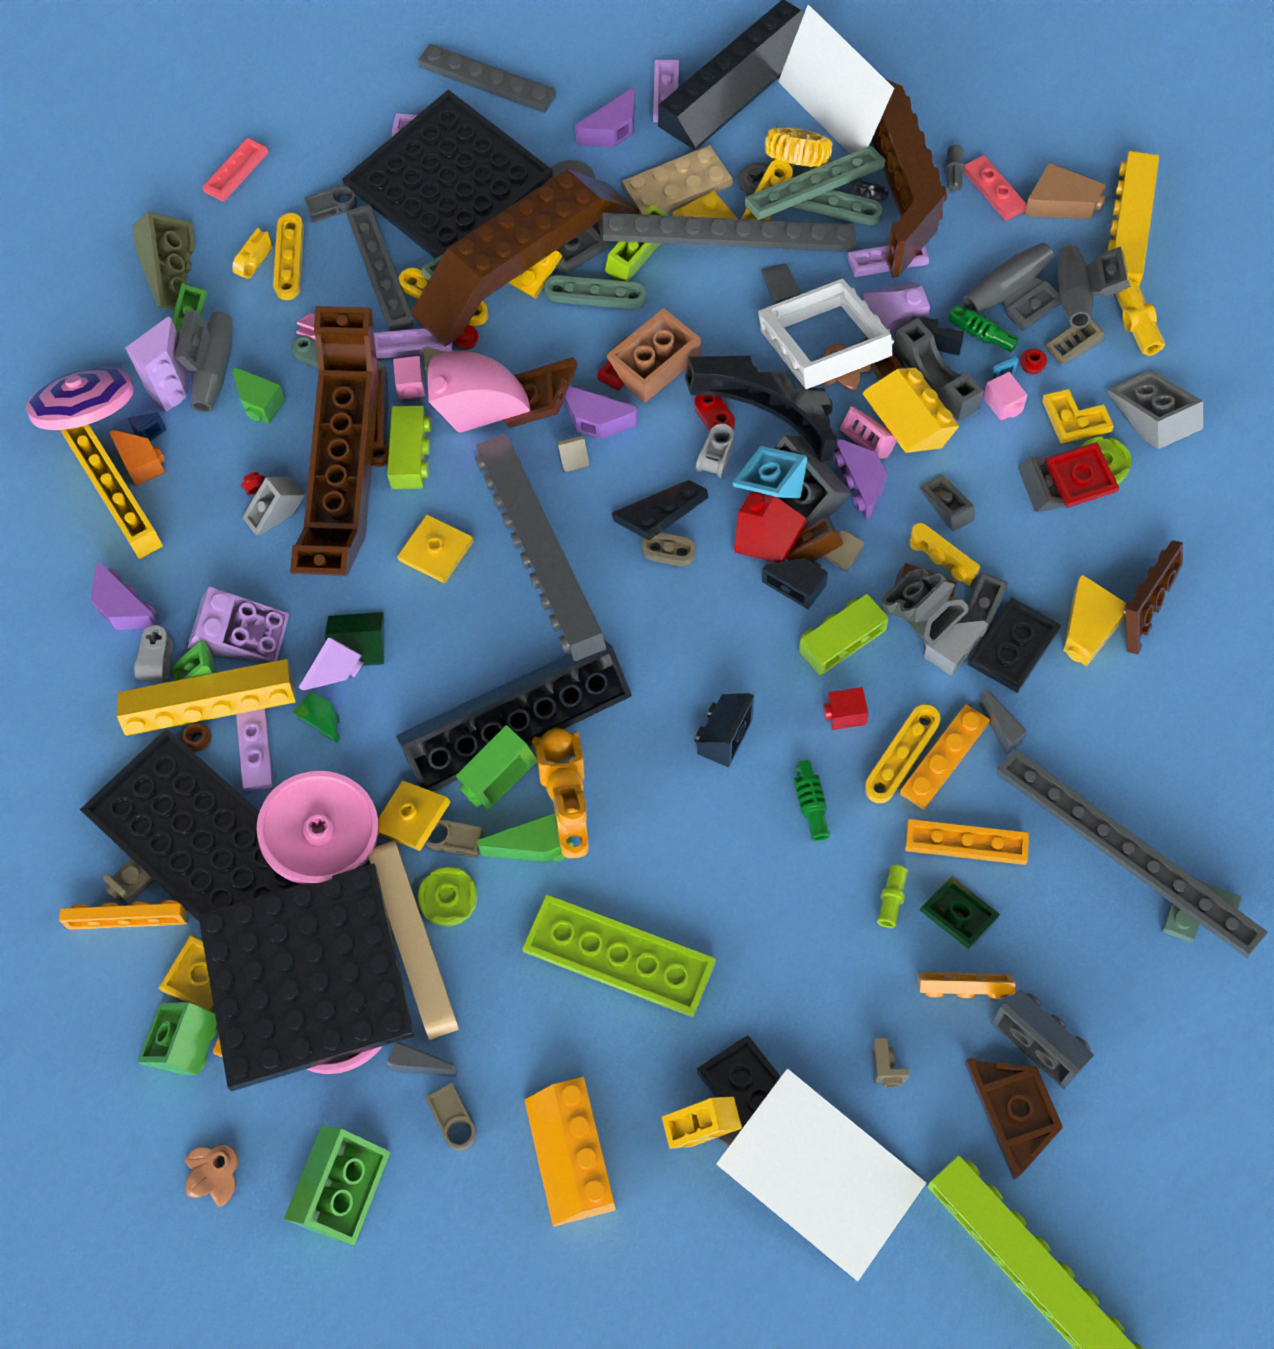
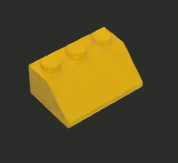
[862,367,959,453]

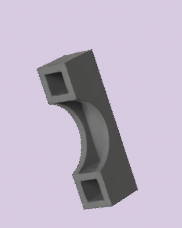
[894,318,984,421]

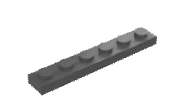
[418,44,556,113]
[346,204,414,331]

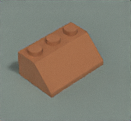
[607,308,701,403]

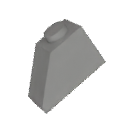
[242,477,305,536]
[924,621,988,677]

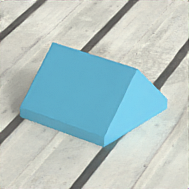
[733,446,807,498]

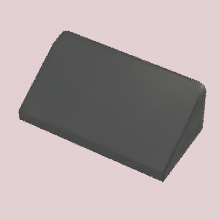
[1019,456,1065,512]

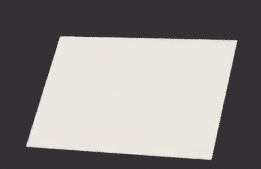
[778,5,894,154]
[716,1069,926,1281]

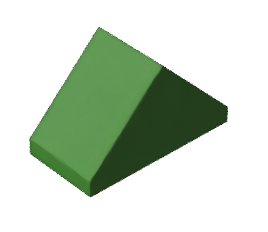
[171,641,217,681]

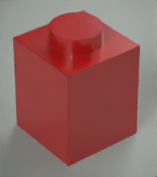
[823,687,868,730]

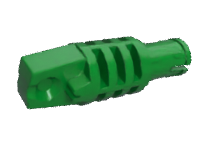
[948,305,1020,353]
[793,760,830,842]

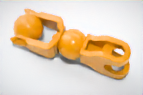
[532,728,589,858]

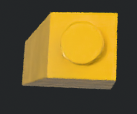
[1063,575,1126,666]

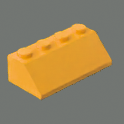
[524,1076,616,1227]

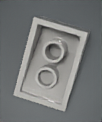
[1108,370,1203,449]

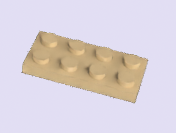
[622,145,733,215]

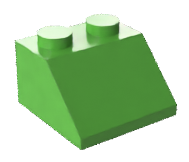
[137,1002,218,1075]

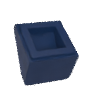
[128,412,167,441]

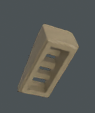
[1045,318,1104,366]

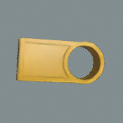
[232,228,273,279]

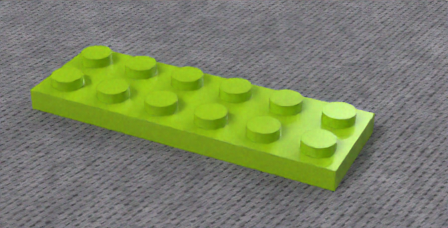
[522,894,716,1018]

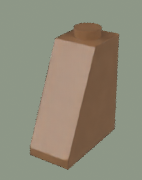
[1025,163,1106,219]

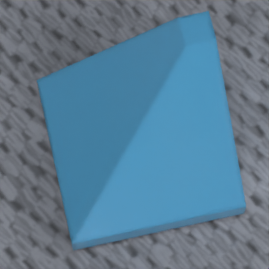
[990,357,1019,381]

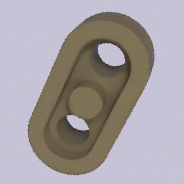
[641,532,696,566]

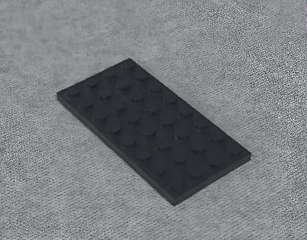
[80,728,302,922]

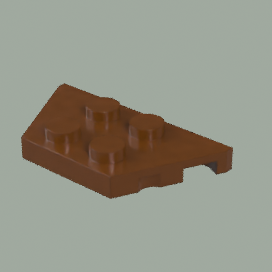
[503,357,577,428]
[965,1058,1063,1180]

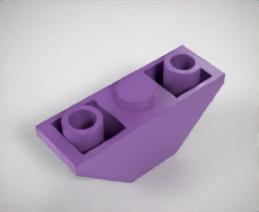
[575,88,636,147]
[563,386,638,439]
[832,439,887,520]
[91,562,159,630]

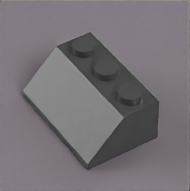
[774,435,852,529]
[991,989,1094,1089]

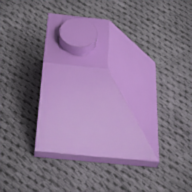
[862,282,930,334]
[298,637,363,690]

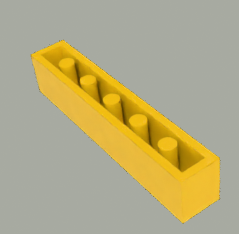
[1107,151,1159,286]
[60,424,163,560]
[117,659,296,736]

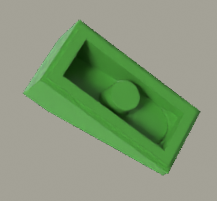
[172,283,207,335]

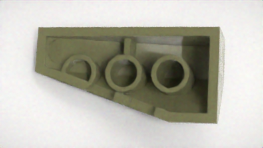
[132,212,195,310]

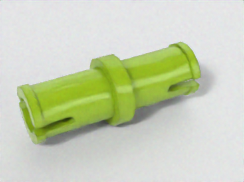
[877,865,909,928]

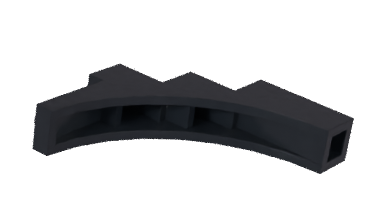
[685,356,837,461]

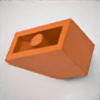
[109,430,165,486]

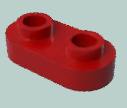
[695,395,735,431]

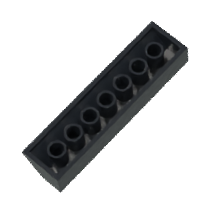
[658,0,804,151]
[396,640,632,792]

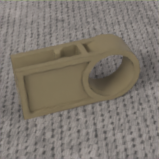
[425,819,484,858]
[425,1083,477,1151]

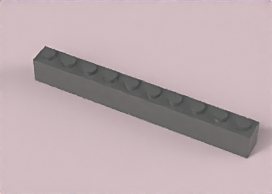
[475,433,606,662]

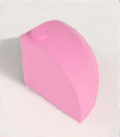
[428,351,530,433]

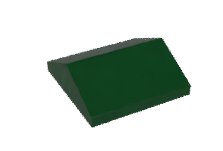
[325,612,384,666]
[919,877,1000,949]

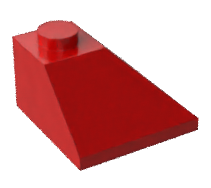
[734,491,807,563]

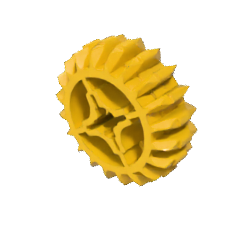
[765,127,832,167]

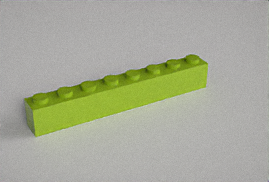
[927,1155,1144,1349]

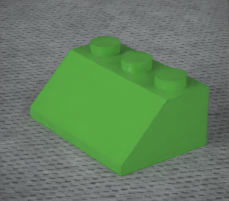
[284,1126,391,1246]

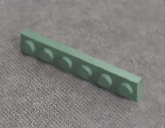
[745,146,885,220]

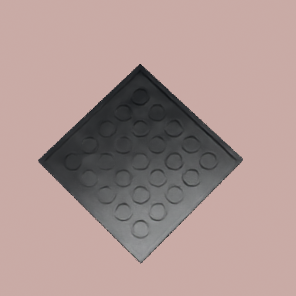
[342,90,553,259]
[198,863,415,1092]

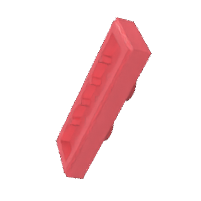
[203,137,268,202]
[964,155,1027,221]

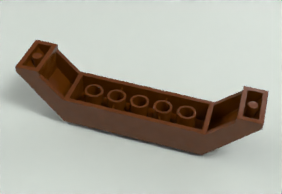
[872,78,947,278]
[412,169,639,347]
[290,306,379,576]

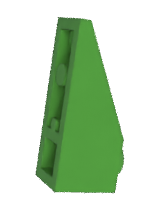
[476,813,574,862]

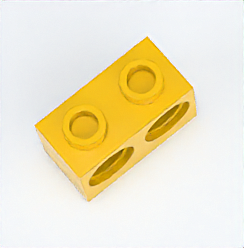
[662,1097,742,1149]

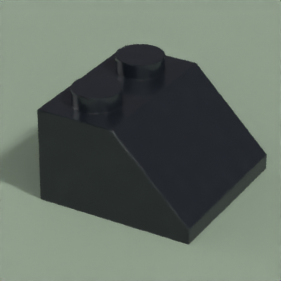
[694,693,754,767]

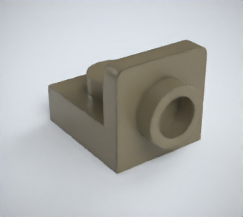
[102,859,154,905]
[871,1038,910,1088]

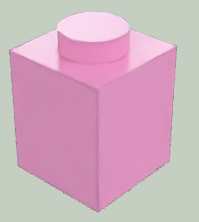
[393,356,425,400]
[983,372,1027,421]

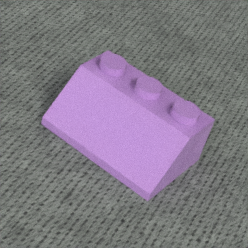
[125,317,191,412]

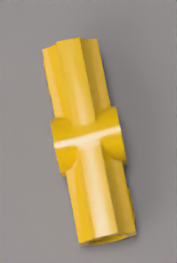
[1114,279,1165,356]

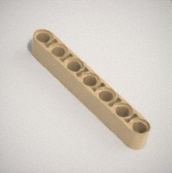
[369,840,459,1040]

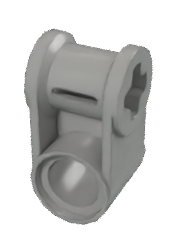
[696,424,734,479]
[134,625,174,682]

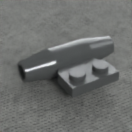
[963,243,1061,331]
[1057,245,1130,328]
[175,310,232,412]

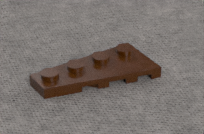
[1123,540,1183,655]

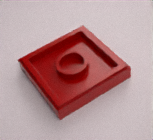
[1045,442,1120,508]

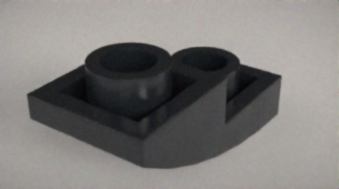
[911,317,964,355]

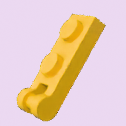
[909,523,980,587]

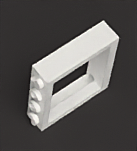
[758,278,894,389]

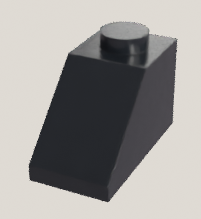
[762,558,828,609]

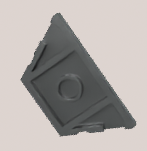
[555,220,607,273]

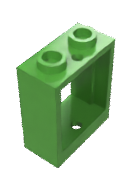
[456,725,537,811]

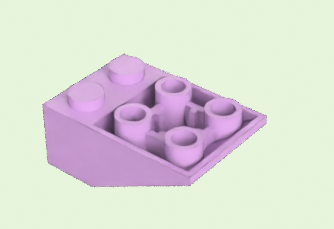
[187,587,289,663]

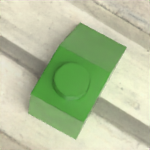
[232,367,285,424]

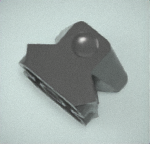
[882,568,969,645]

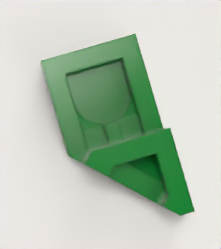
[293,691,340,743]

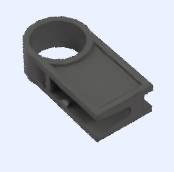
[304,185,357,223]

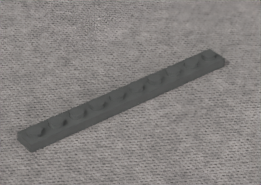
[602,213,856,252]
[996,748,1268,958]

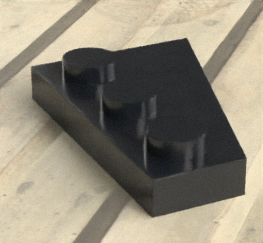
[611,480,709,541]

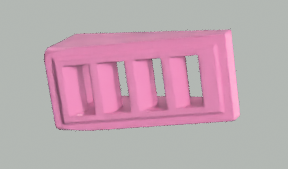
[839,407,897,459]

